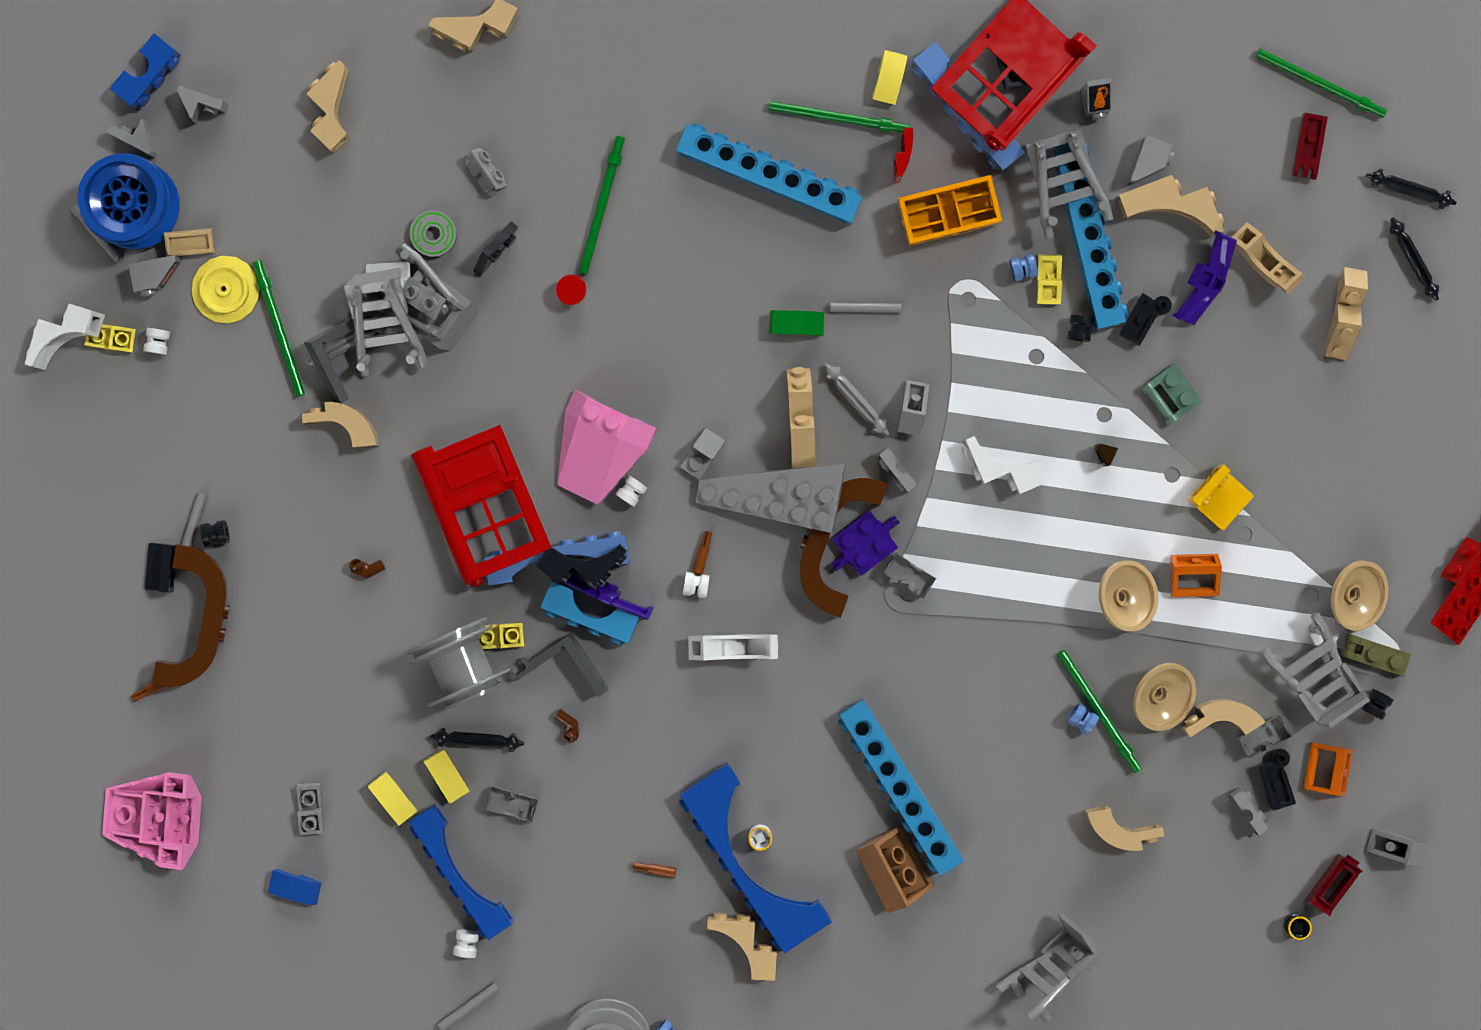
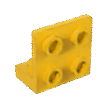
[1187,464,1254,530]

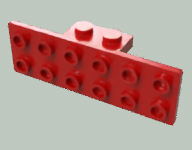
[1431,537,1481,645]

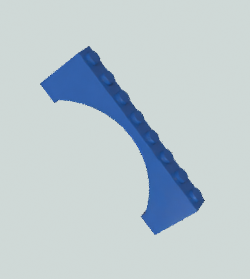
[679,762,832,954]

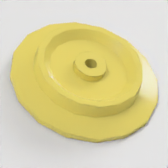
[192,256,259,324]

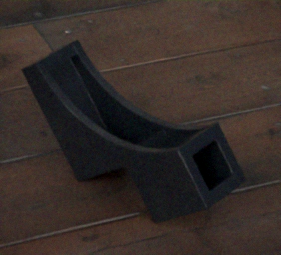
[536,544,628,586]

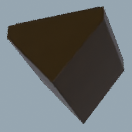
[1094,443,1118,467]

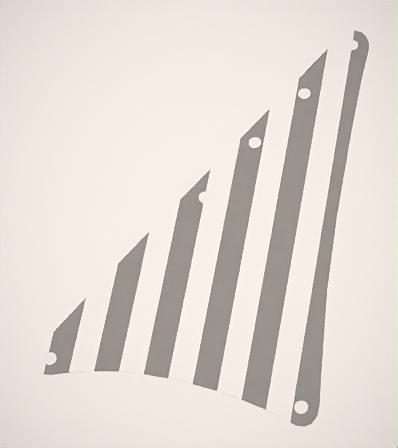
[884,279,1400,675]

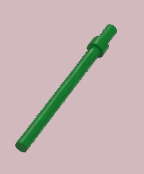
[1255,48,1388,118]
[769,101,910,133]
[578,136,625,275]
[252,260,306,397]
[1057,650,1142,773]

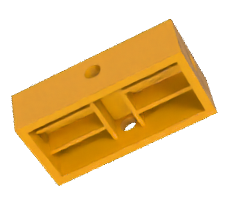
[897,175,1002,247]

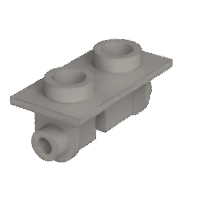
[464,148,507,197]
[403,276,449,320]

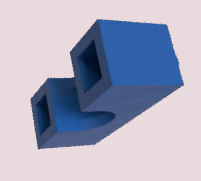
[109,33,181,110]

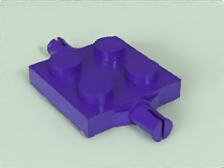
[831,510,900,576]

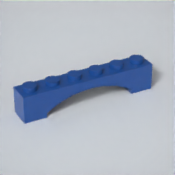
[409,804,514,940]

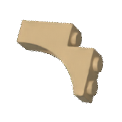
[1116,175,1225,237]
[787,367,816,468]

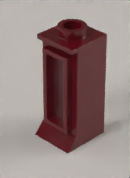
[1305,854,1363,917]

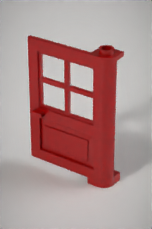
[931,0,1097,151]
[410,425,552,588]

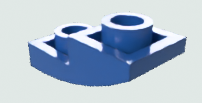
[268,869,322,905]

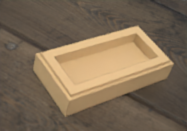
[164,228,215,257]

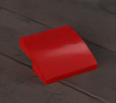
[893,128,913,183]

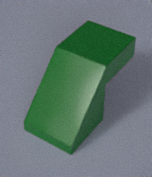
[769,310,824,336]

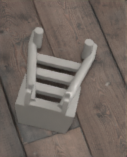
[1025,129,1114,239]
[363,243,479,351]
[344,268,428,377]
[1260,612,1370,728]
[996,912,1100,1023]

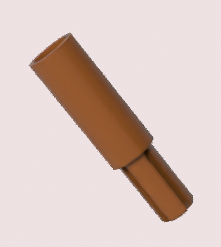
[693,531,712,575]
[131,683,165,702]
[632,862,676,878]

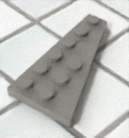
[695,462,847,533]

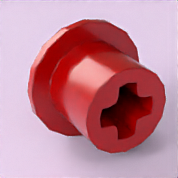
[556,275,587,305]

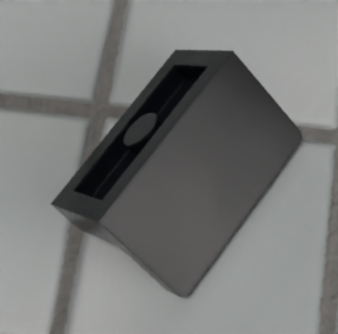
[145,543,176,593]

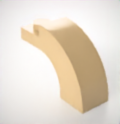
[1232,222,1305,294]
[302,402,379,448]
[1181,699,1265,737]
[1084,805,1164,851]

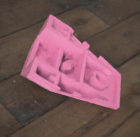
[557,390,657,505]
[102,772,202,870]

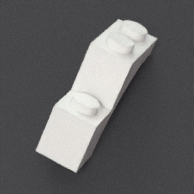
[25,303,105,370]
[962,436,1046,494]
[688,634,778,660]

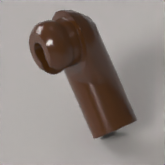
[349,559,386,579]
[554,709,579,744]

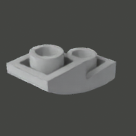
[296,783,324,835]

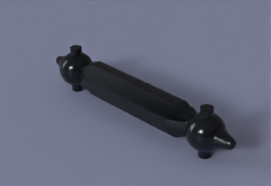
[1366,169,1457,209]
[1390,217,1439,301]
[430,728,525,752]

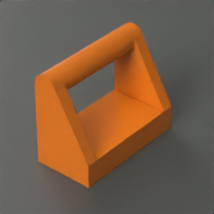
[1170,554,1222,597]
[1303,742,1353,796]

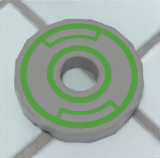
[410,210,457,258]

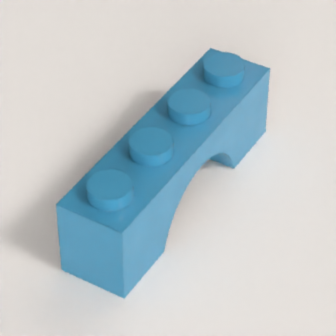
[540,581,639,645]

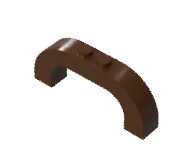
[800,478,888,618]
[152,544,230,687]

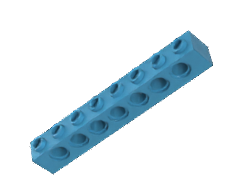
[676,123,862,225]
[1051,143,1128,330]
[838,699,964,876]

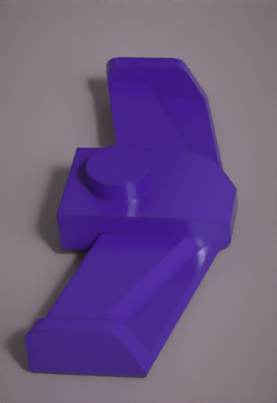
[1172,230,1237,325]
[565,570,654,620]

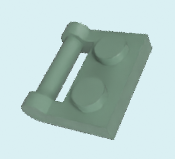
[1140,363,1203,427]

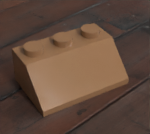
[855,824,934,913]

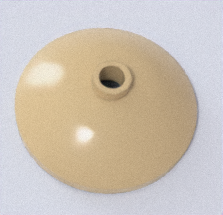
[1099,560,1158,632]
[1331,560,1389,631]
[1133,663,1196,731]

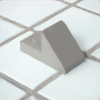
[177,86,228,123]
[107,119,157,158]
[680,428,725,480]

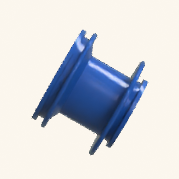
[78,153,180,249]

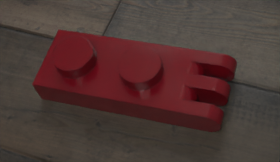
[1292,113,1328,180]

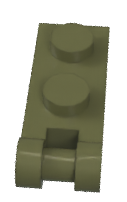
[1340,633,1411,676]

